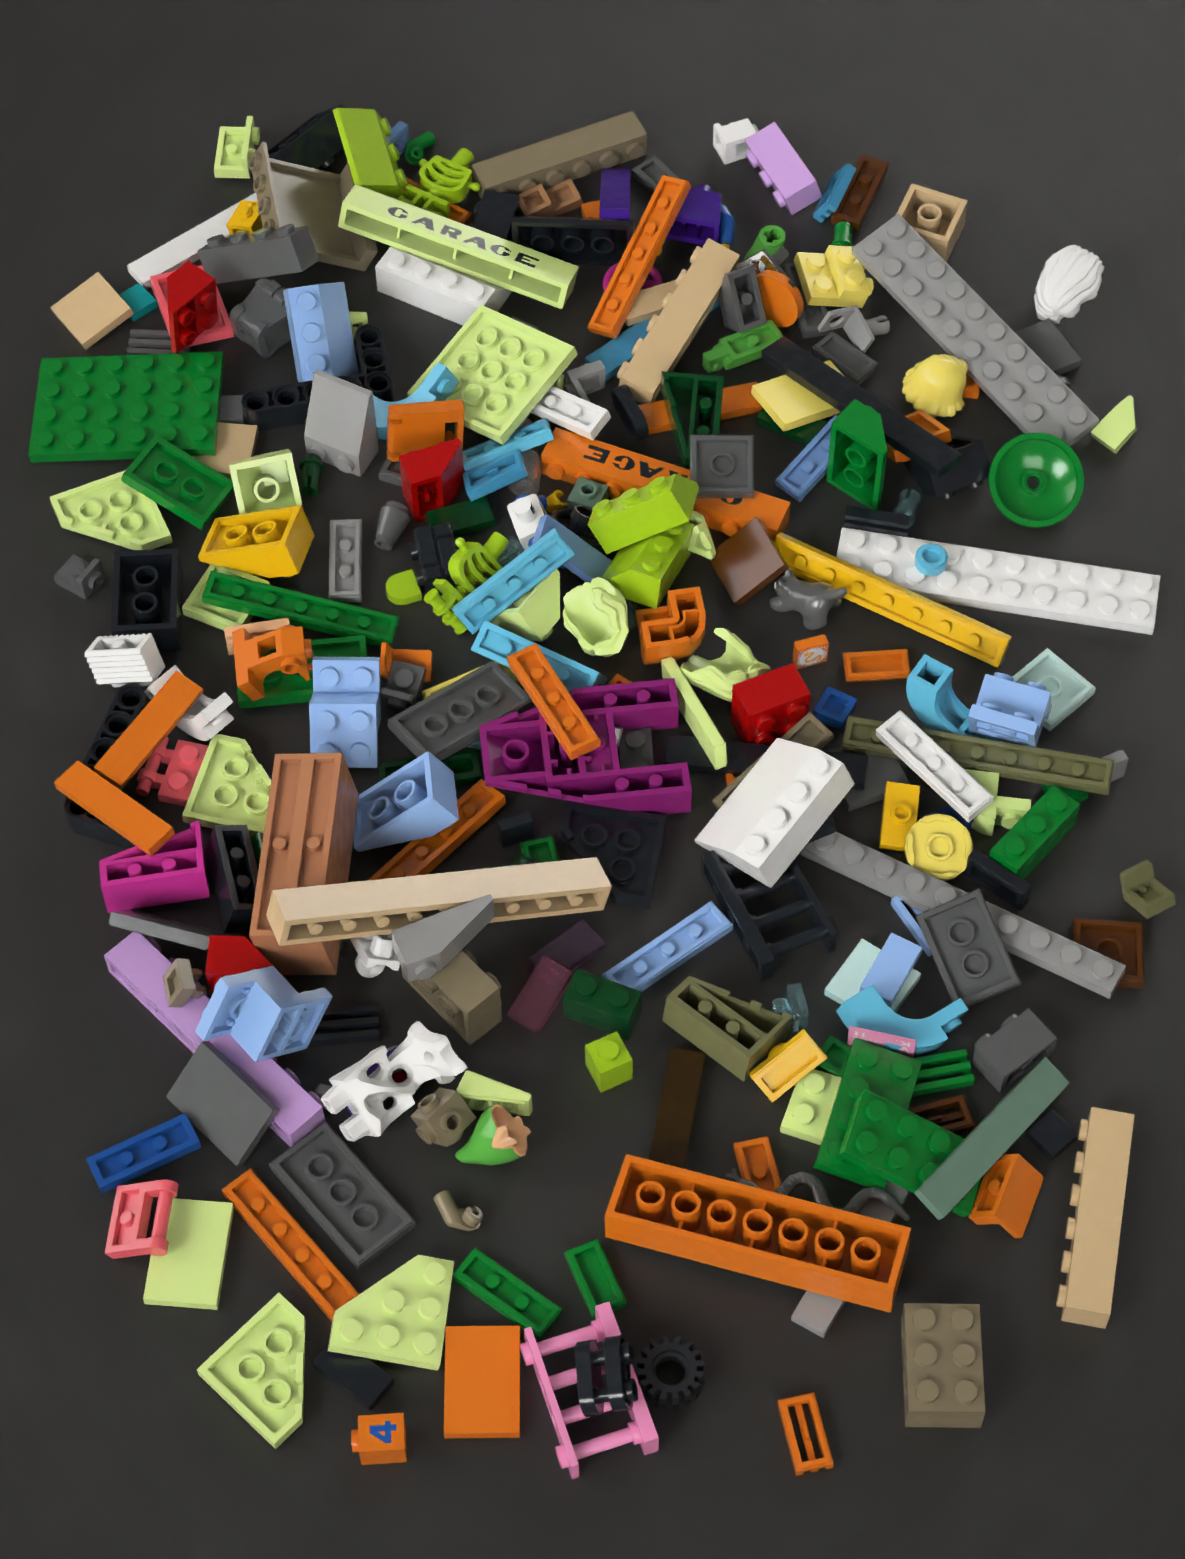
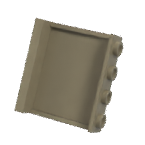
[249,142,378,271]

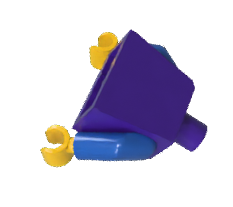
[658,184,735,256]

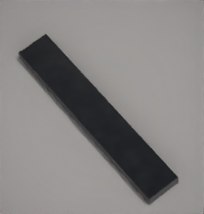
[665,734,869,790]

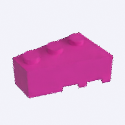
[99,820,210,913]

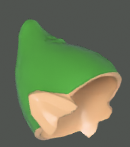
[455,1105,531,1166]

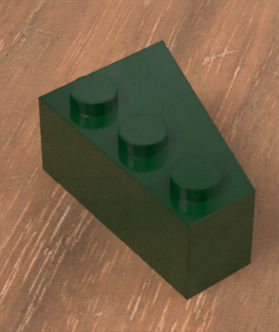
[661,371,724,470]

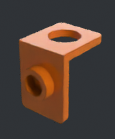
[380,642,433,683]

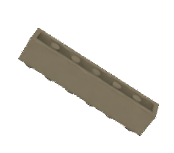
[472,111,647,200]

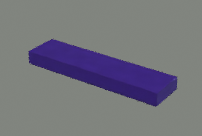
[600,168,630,220]

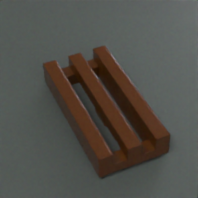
[908,1094,975,1135]

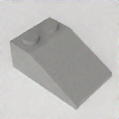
[304,369,379,477]

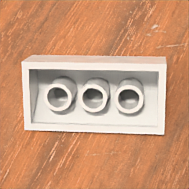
[375,246,511,326]

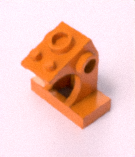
[232,625,314,701]

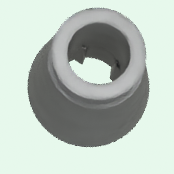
[374,501,410,551]

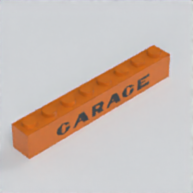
[541,427,791,541]

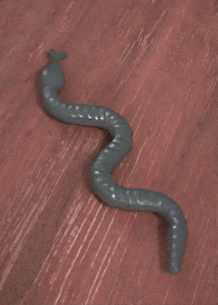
[725,1168,911,1221]

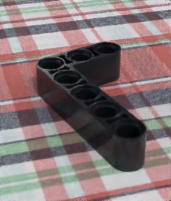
[241,324,394,431]
[63,684,153,849]

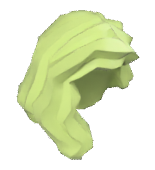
[562,577,629,657]
[680,628,771,702]

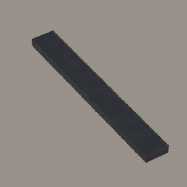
[761,336,962,478]

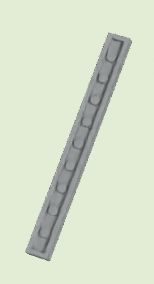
[800,832,1126,999]

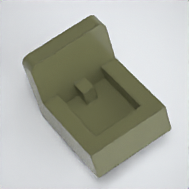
[1120,860,1176,919]

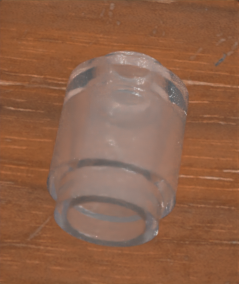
[508,449,542,496]

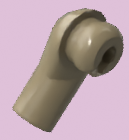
[433,1190,483,1232]

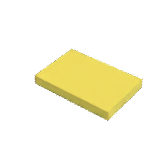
[751,360,844,432]

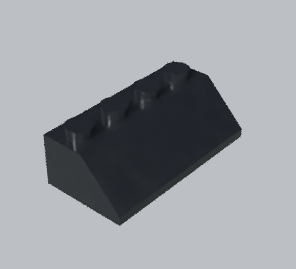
[512,215,634,266]

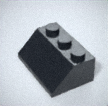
[268,104,345,170]

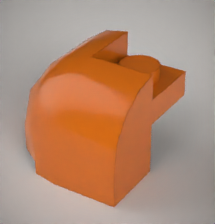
[635,586,706,665]

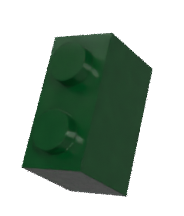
[563,968,642,1040]

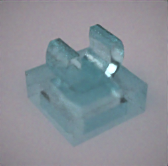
[771,983,809,1032]

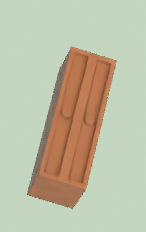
[249,753,359,975]

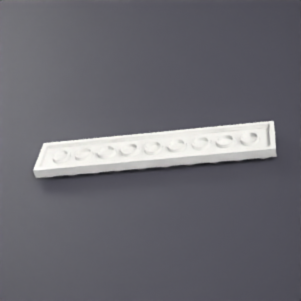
[836,527,1160,635]

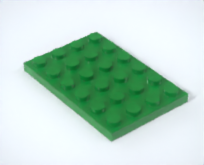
[28,351,225,463]

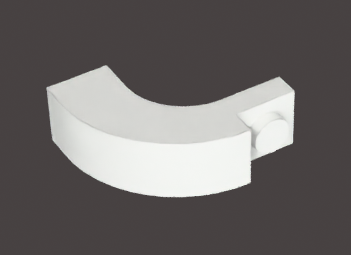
[144,665,234,741]

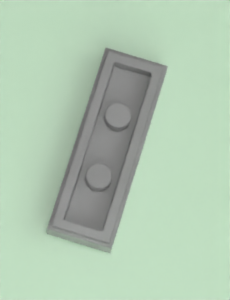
[329,519,362,604]

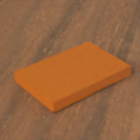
[444,1325,520,1439]

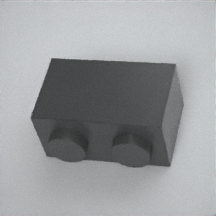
[972,1008,1057,1093]

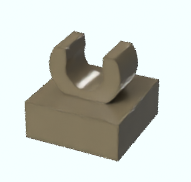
[163,958,206,1007]

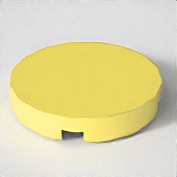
[904,814,973,882]

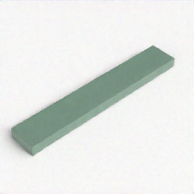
[914,1056,1070,1220]

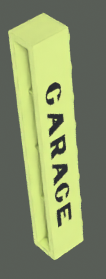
[338,184,579,309]

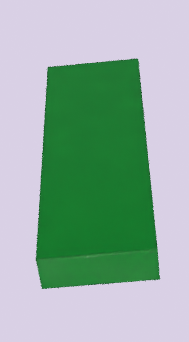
[452,1247,563,1341]

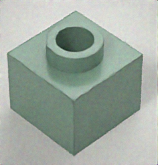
[567,476,609,510]

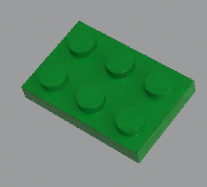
[121,435,234,530]

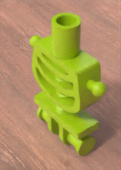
[397,148,481,218]
[424,532,509,635]

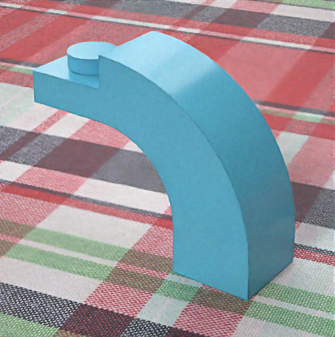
[373,362,459,441]
[906,654,1002,741]
[836,984,969,1057]

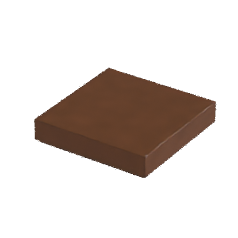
[709,517,789,607]
[1072,918,1144,989]

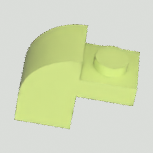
[965,769,1031,836]

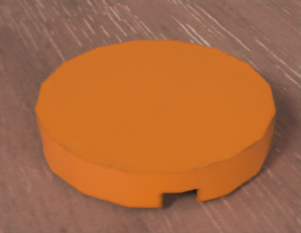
[757,270,804,327]

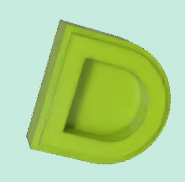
[386,569,422,605]

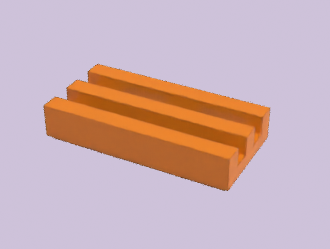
[777,1392,834,1476]

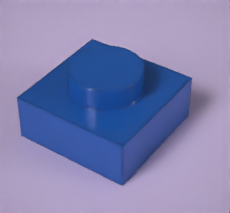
[813,686,858,731]

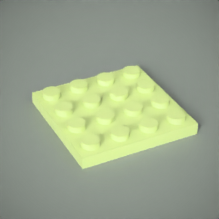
[407,305,578,445]

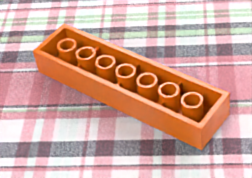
[605,1154,911,1313]

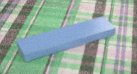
[602,901,733,991]

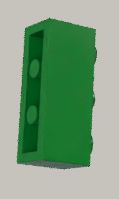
[989,785,1080,880]

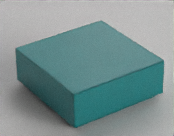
[119,283,158,322]

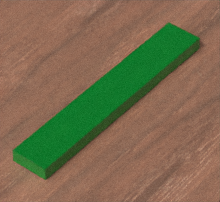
[202,571,399,647]

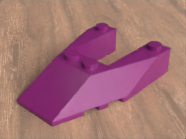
[479,678,692,815]

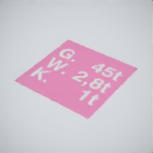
[847,1026,916,1058]

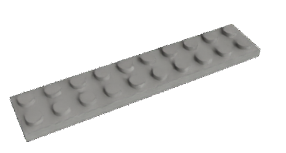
[852,213,1099,446]

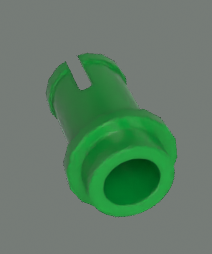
[830,221,854,247]

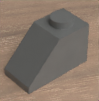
[718,264,767,333]

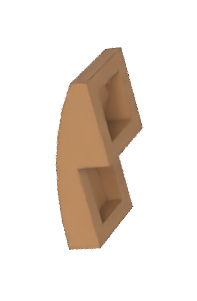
[518,178,583,217]

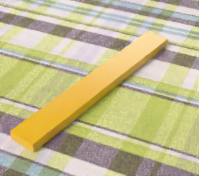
[774,532,1012,668]

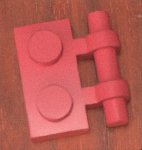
[136,737,208,807]

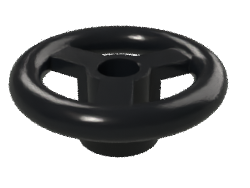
[550,505,602,549]

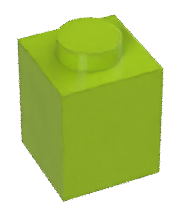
[585,1031,633,1093]

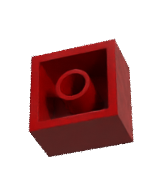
[731,663,811,745]

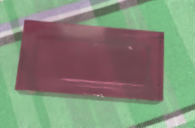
[507,955,574,1034]

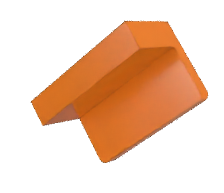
[968,1154,1044,1238]

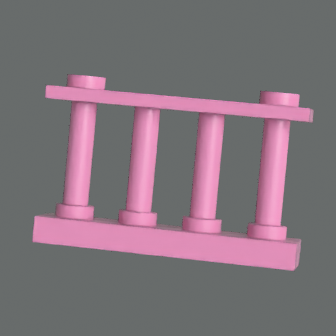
[520,1302,659,1479]

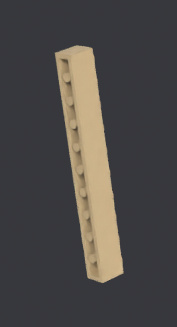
[266,857,612,946]

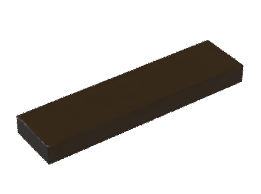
[649,1048,706,1169]

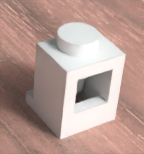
[713,118,759,165]

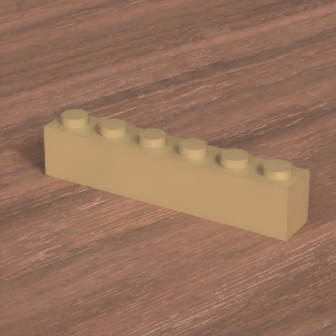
[617,238,740,404]
[1056,1107,1135,1329]

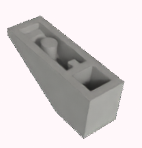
[391,894,494,982]

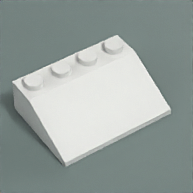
[695,738,855,888]

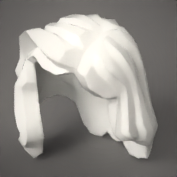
[1034,245,1105,324]

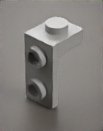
[563,360,605,402]

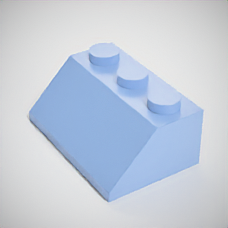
[283,282,359,383]

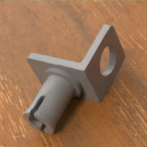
[817,305,890,353]

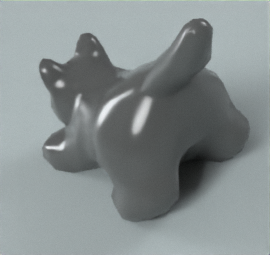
[769,568,847,630]

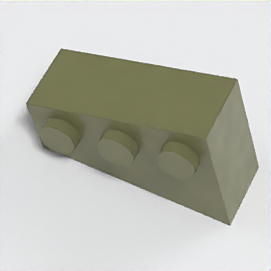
[662,976,793,1082]

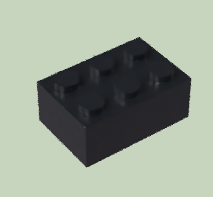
[111,548,183,651]

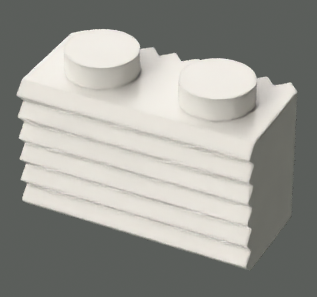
[84,633,165,687]

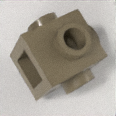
[410,1087,477,1147]

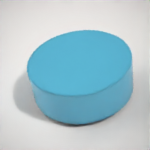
[915,543,948,576]

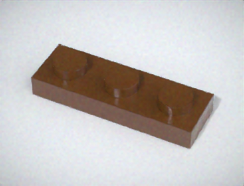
[831,154,889,232]

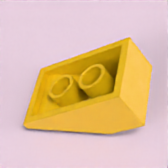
[198,505,315,578]

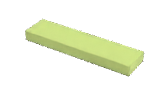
[661,656,727,770]

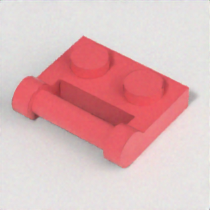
[105,1179,179,1259]

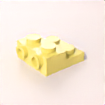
[793,245,873,308]

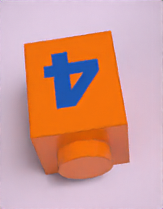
[351,1413,407,1465]

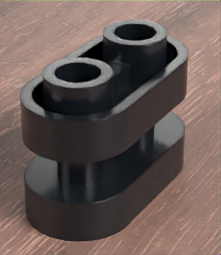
[575,1335,638,1417]

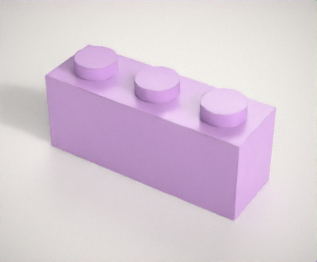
[745,122,822,215]

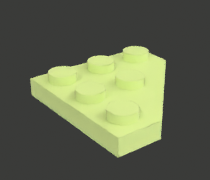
[49,470,172,550]
[182,733,271,837]
[328,1255,454,1371]
[197,1293,306,1449]

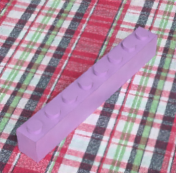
[104,932,325,1147]

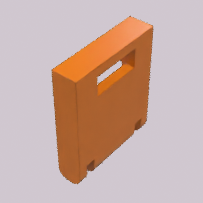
[386,399,465,462]

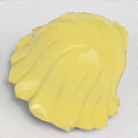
[902,354,968,418]

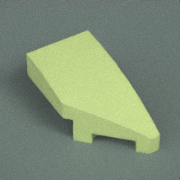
[1091,395,1137,454]
[688,510,716,560]

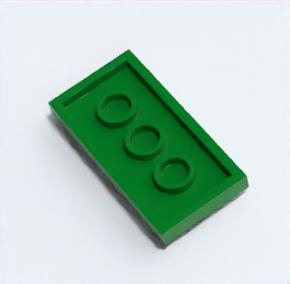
[237,635,367,709]
[813,1038,922,1190]
[838,1088,981,1218]

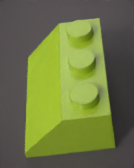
[333,108,408,199]
[587,474,699,554]
[602,522,695,609]

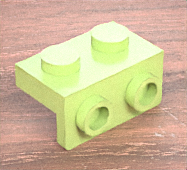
[214,116,260,179]

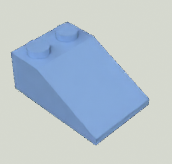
[353,751,459,852]

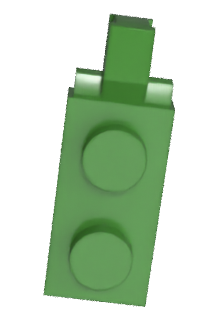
[702,320,783,373]

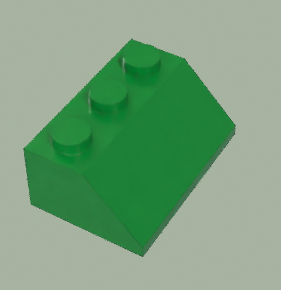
[826,399,887,510]

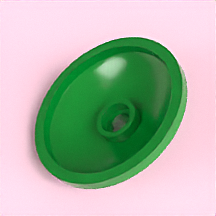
[988,432,1084,528]

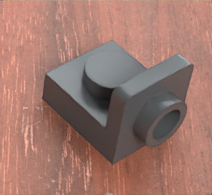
[54,554,106,600]
[380,660,427,710]

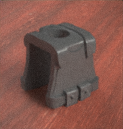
[230,277,291,359]

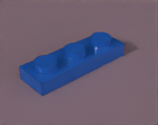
[86,1113,201,1194]

